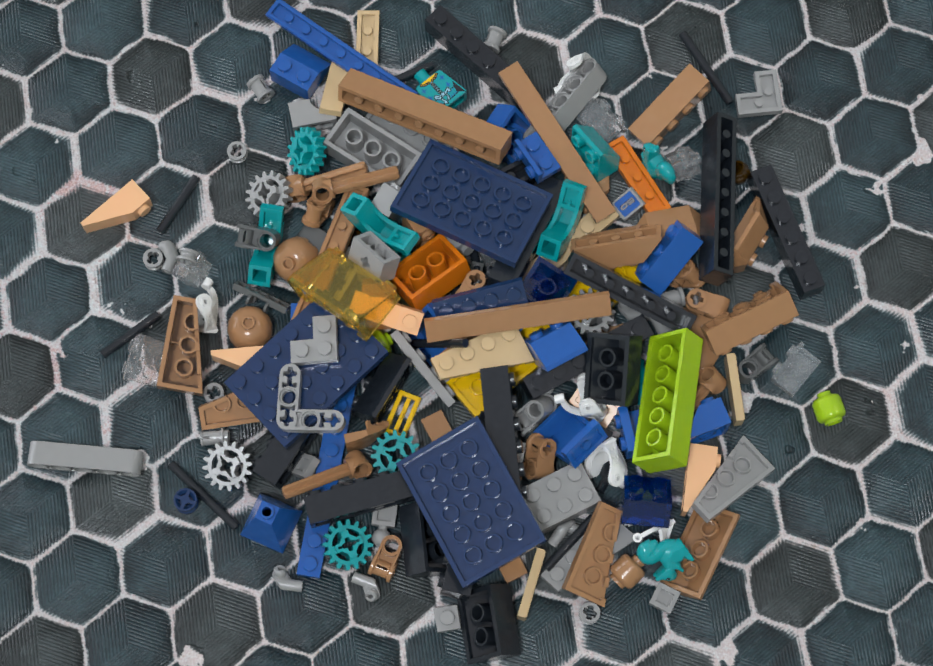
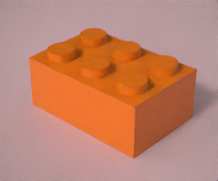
[390,234,471,310]

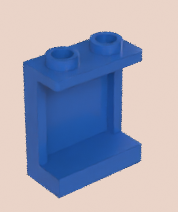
[533,405,608,469]

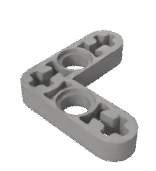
[276,363,346,433]

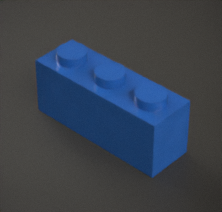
[635,220,703,295]

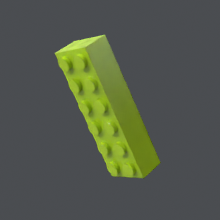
[632,328,703,473]

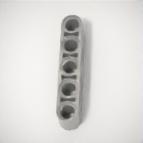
[523,58,607,138]
[27,441,144,477]

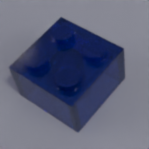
[523,256,578,303]
[621,475,672,528]

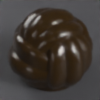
[735,160,750,184]

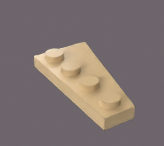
[430,329,534,381]

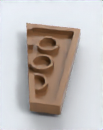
[198,392,260,430]
[561,501,622,608]

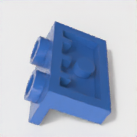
[512,132,561,184]

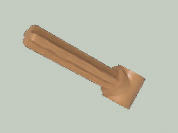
[285,161,368,203]
[312,166,400,205]
[694,365,727,411]
[282,450,373,499]

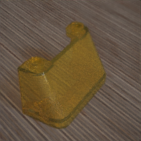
[287,247,401,342]

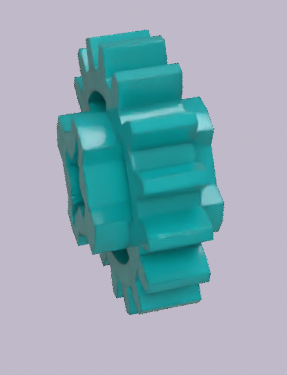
[287,127,327,176]
[371,430,419,473]
[321,519,373,571]

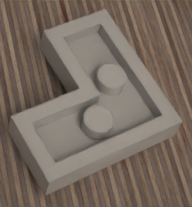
[734,69,783,118]
[290,315,339,366]

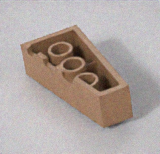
[628,63,711,145]
[700,281,799,356]
[157,295,203,396]

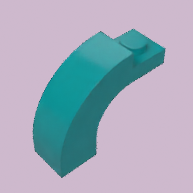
[536,179,587,262]
[340,192,421,255]
[247,203,284,288]

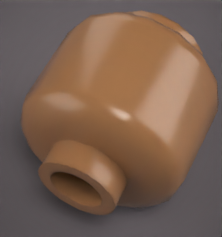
[609,554,645,589]

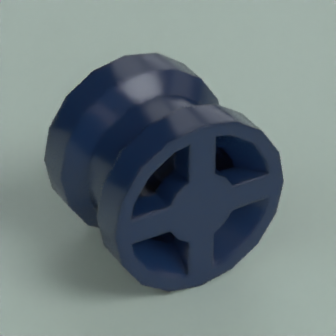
[173,488,199,515]

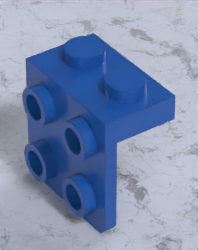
[613,407,639,459]

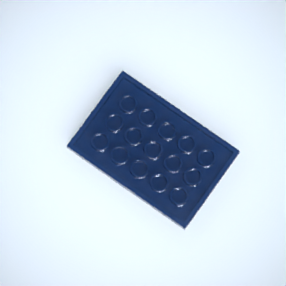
[390,139,553,268]
[224,288,389,449]
[396,416,548,588]

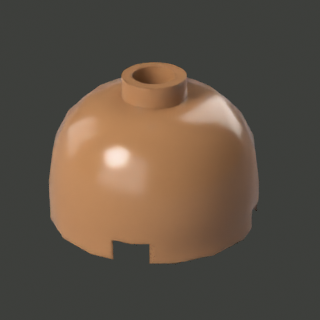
[273,236,319,283]
[227,306,273,348]

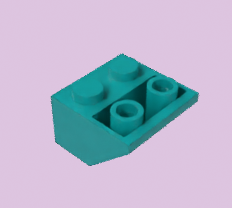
[571,124,620,182]

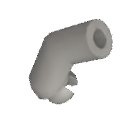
[158,240,179,274]
[618,302,649,321]
[547,520,579,548]
[272,565,303,592]
[351,571,380,602]

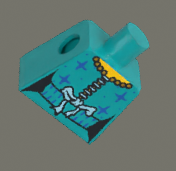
[414,69,467,109]

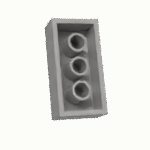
[323,107,422,187]
[525,463,601,534]

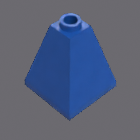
[240,493,303,554]

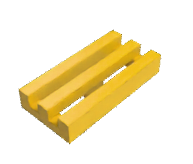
[385,390,421,438]

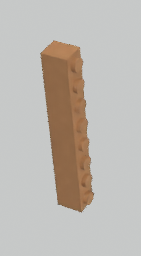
[338,68,512,165]

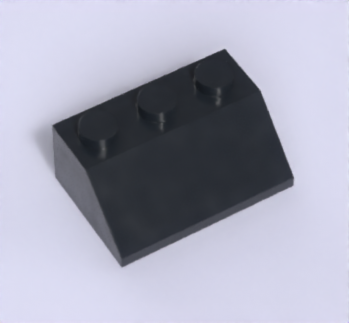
[584,332,643,407]
[351,352,412,424]
[399,502,446,578]
[457,584,521,665]

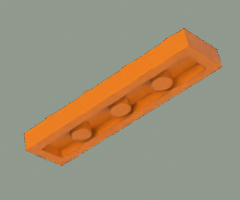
[608,135,671,213]

